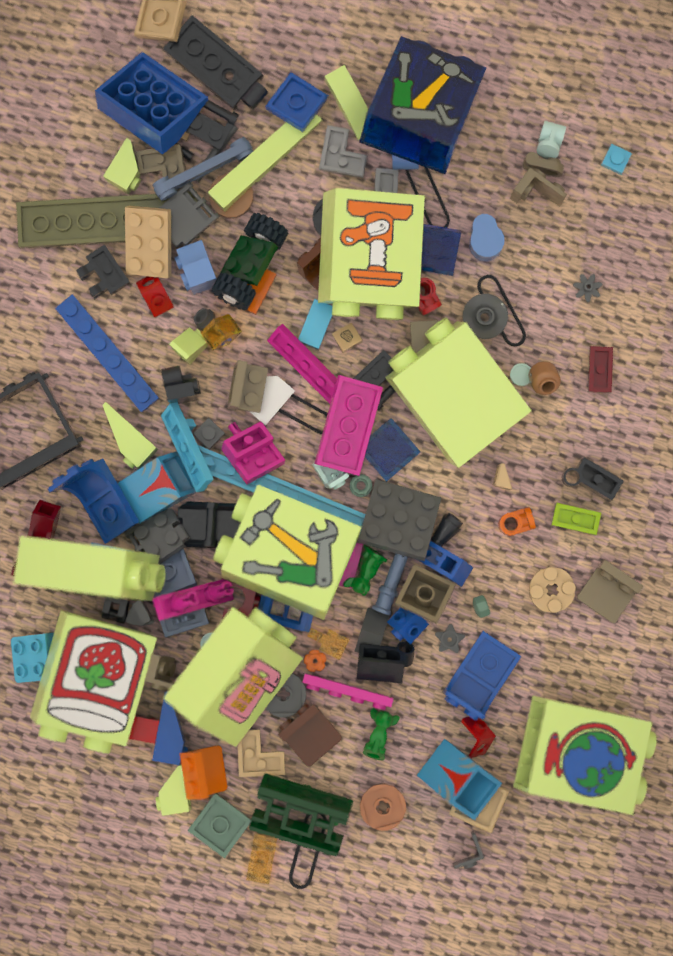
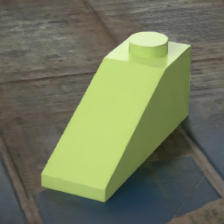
[103,402,158,469]

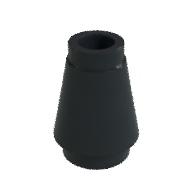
[431,513,463,547]

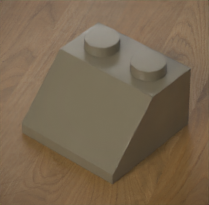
[395,564,456,624]

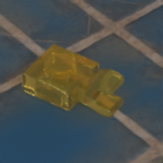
[307,628,350,660]

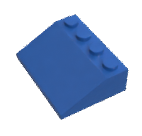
[95,52,208,155]

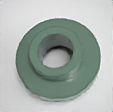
[350,474,372,497]

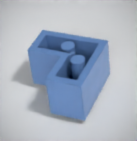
[174,240,217,295]

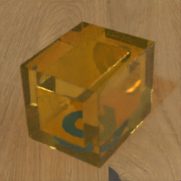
[200,314,242,350]

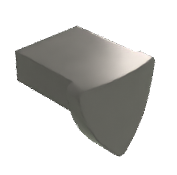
[126,600,154,626]

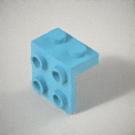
[11,633,54,683]

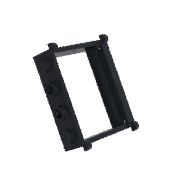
[0,372,84,490]

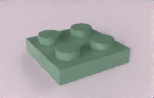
[188,793,252,859]

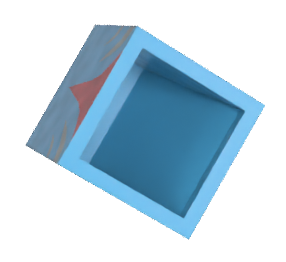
[118,451,197,523]
[417,739,502,821]

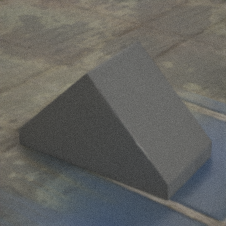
[354,608,389,653]

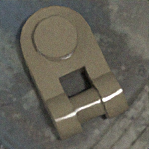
[522,152,564,177]

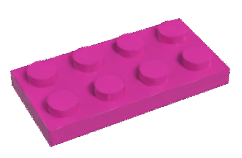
[314,375,383,476]

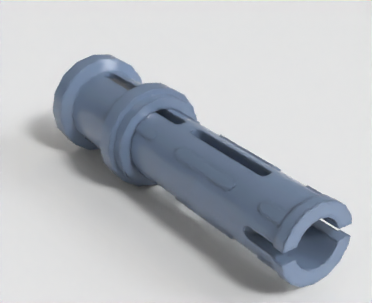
[372,553,408,615]

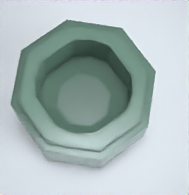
[472,595,491,618]

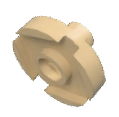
[529,567,576,613]

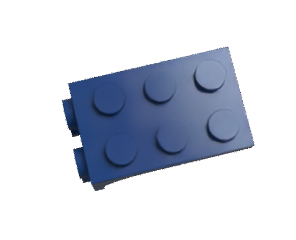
[48,459,139,544]
[443,631,522,721]

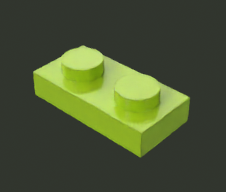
[551,503,601,535]

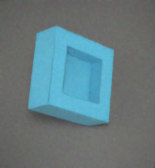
[601,144,632,175]

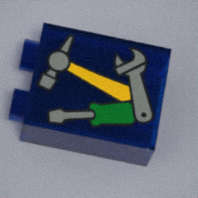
[359,36,486,175]

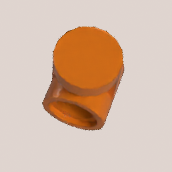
[498,507,536,536]

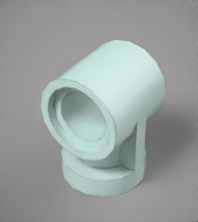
[537,121,567,159]

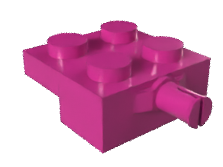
[221,421,285,484]

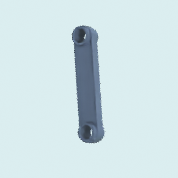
[152,137,253,201]

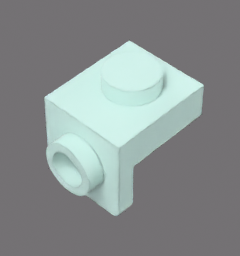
[312,462,349,490]

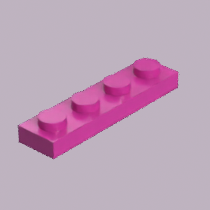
[267,324,337,404]
[302,673,394,710]

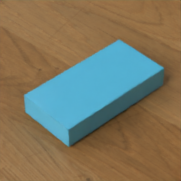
[298,299,332,350]

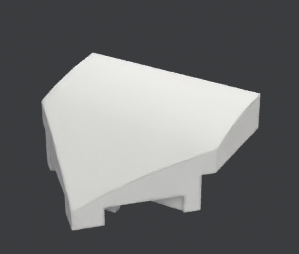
[250,376,295,425]

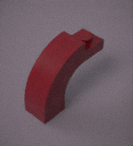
[11,499,61,576]

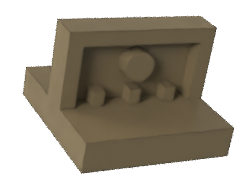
[227,360,268,413]

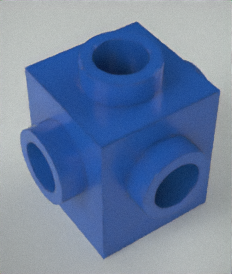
[387,607,429,644]

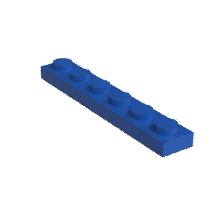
[55,294,159,413]

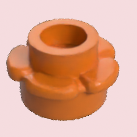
[304,650,326,672]

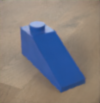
[416,541,474,587]
[152,691,189,766]

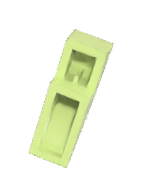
[325,65,378,141]

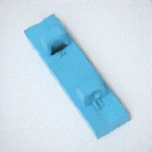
[161,402,214,492]

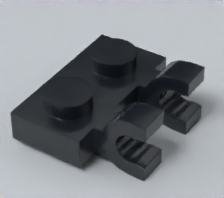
[76,244,130,300]

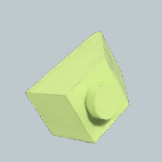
[103,138,141,194]
[169,327,208,365]
[156,765,192,816]

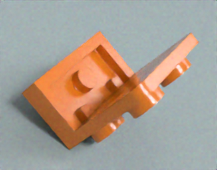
[180,745,228,800]

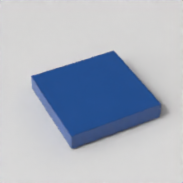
[265,72,328,132]

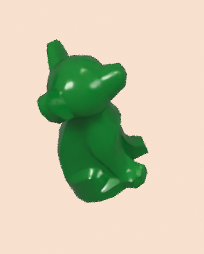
[343,545,387,596]
[363,708,400,760]

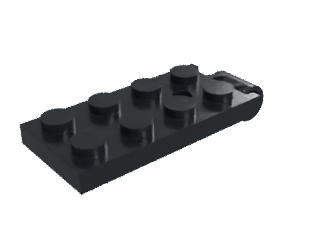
[163,15,268,111]

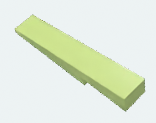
[208,114,322,212]

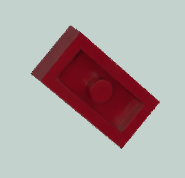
[588,346,613,393]

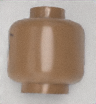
[528,361,561,395]

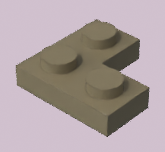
[136,144,186,192]

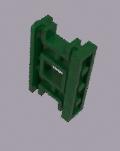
[249,773,354,857]

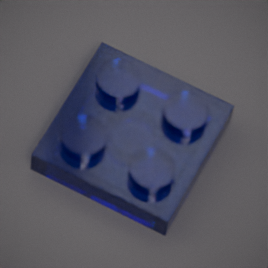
[421,224,461,276]
[365,418,421,482]

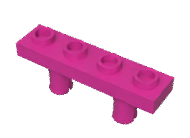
[152,579,234,621]

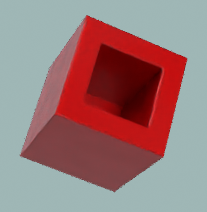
[128,715,160,744]

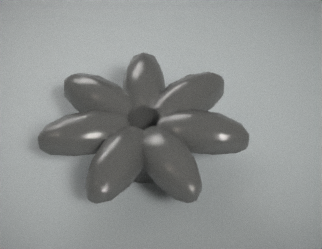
[573,274,603,303]

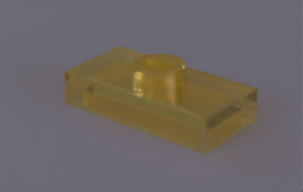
[246,833,277,884]

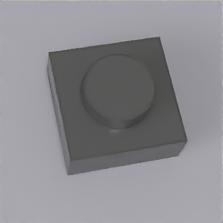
[193,418,225,450]

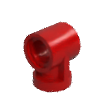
[418,277,442,316]

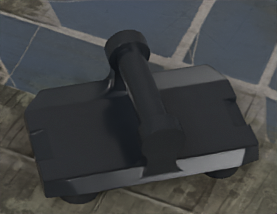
[178,501,241,548]

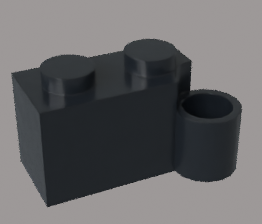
[161,365,201,404]
[561,457,624,502]
[356,641,415,684]

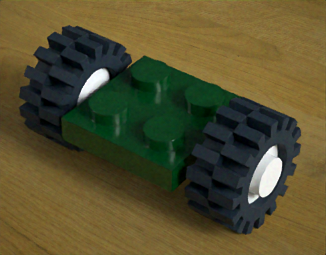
[211,213,289,310]

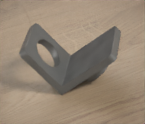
[453,831,484,869]

